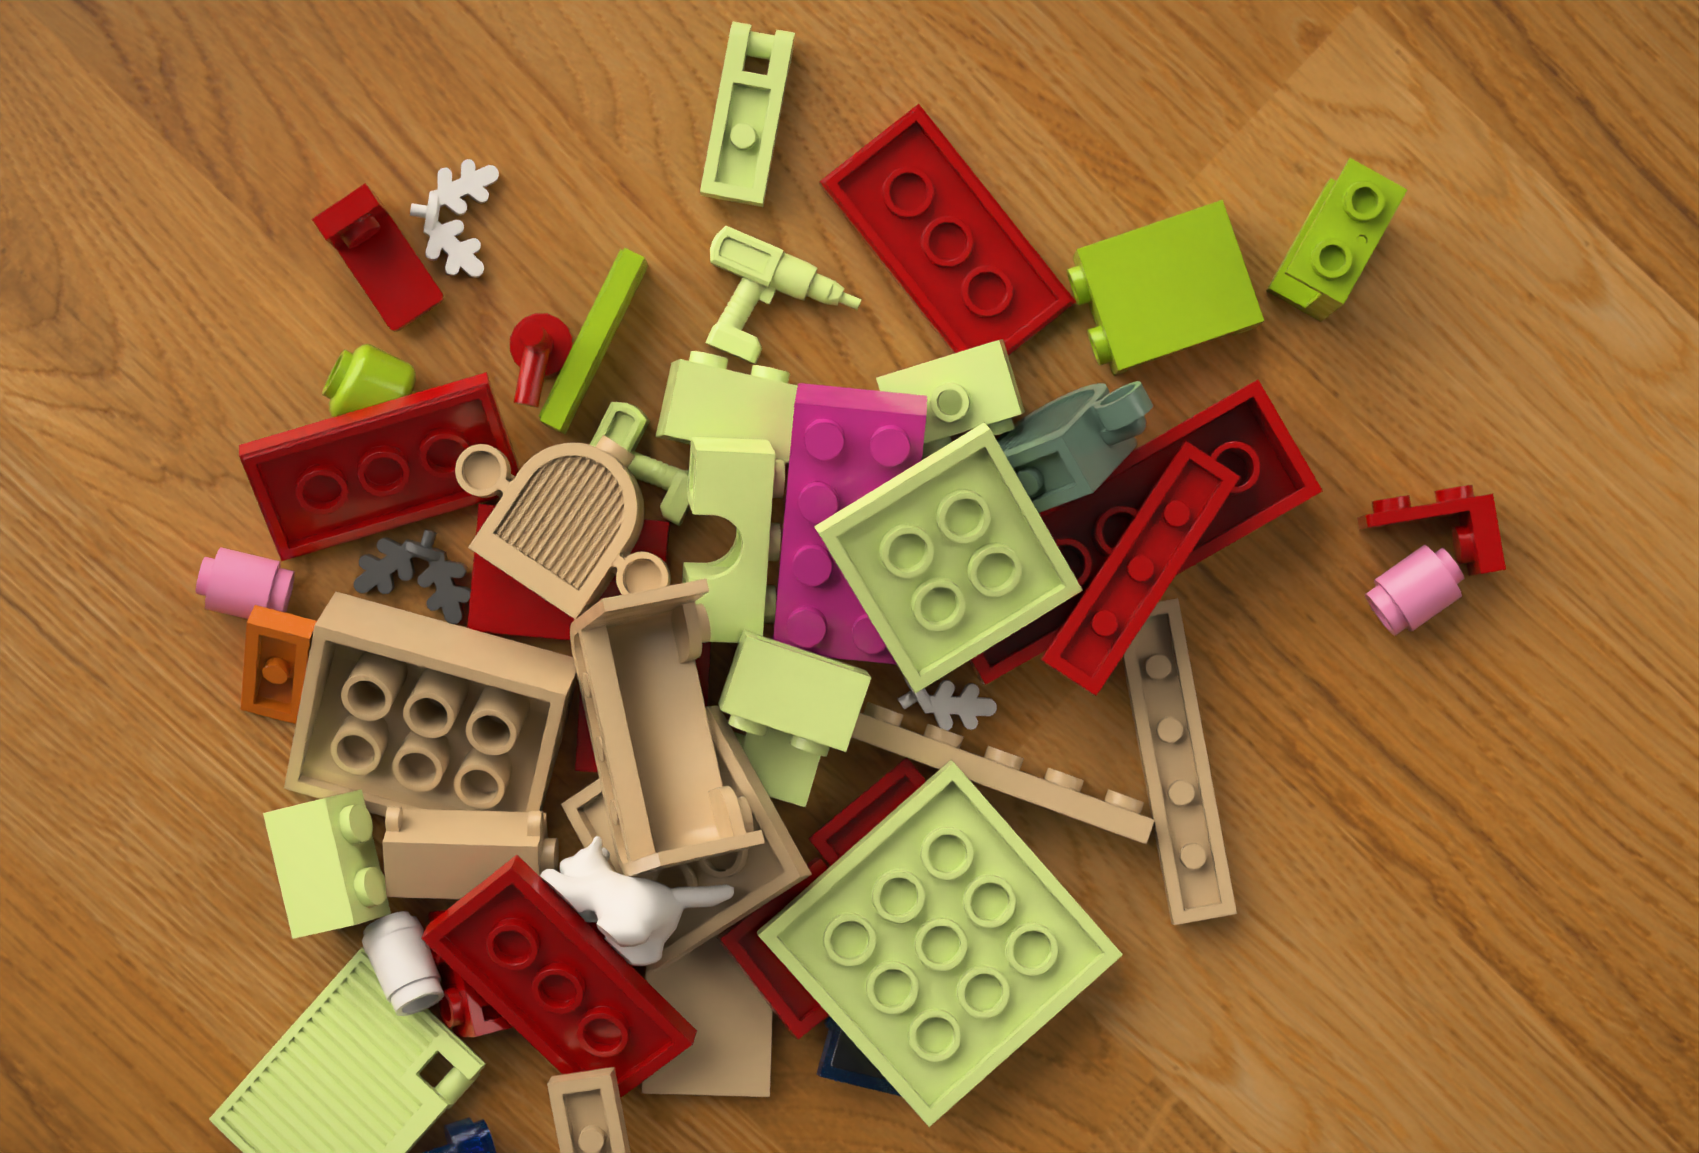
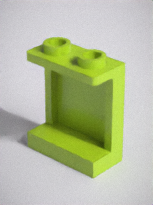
[1067,200,1264,376]

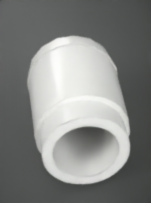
[362,911,444,1016]

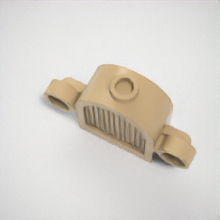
[455,435,671,620]

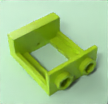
[1266,158,1407,322]

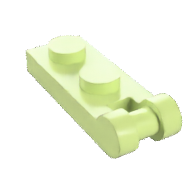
[700,21,795,207]

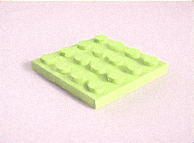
[757,760,1123,1127]

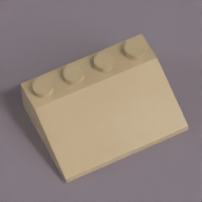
[284,592,577,817]

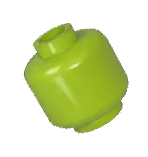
[322,344,417,417]

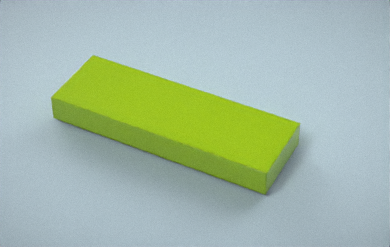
[538,247,649,435]

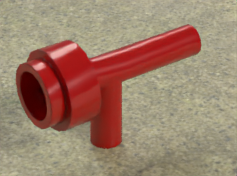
[510,313,574,408]

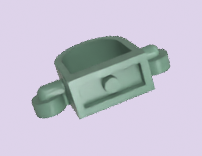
[997,381,1153,513]

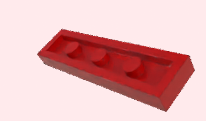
[1040,441,1240,696]

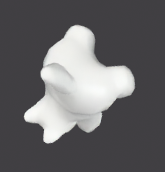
[540,836,734,966]

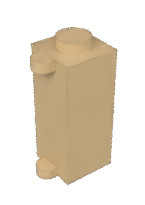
[382,806,559,899]

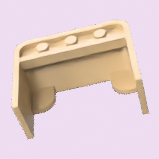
[570,579,765,876]

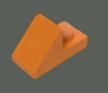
[240,605,317,724]

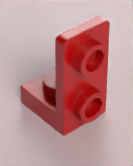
[312,183,444,332]
[1357,485,1506,576]

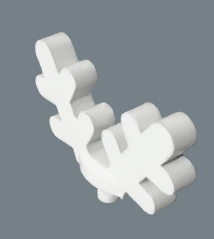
[410,159,499,278]
[898,677,997,730]

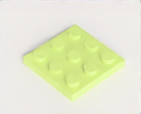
[814,423,1083,693]

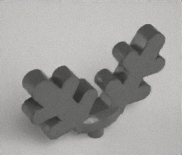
[354,529,471,624]

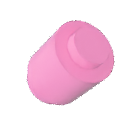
[1365,545,1465,636]
[196,547,295,619]

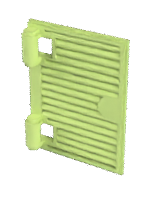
[209,947,486,1153]

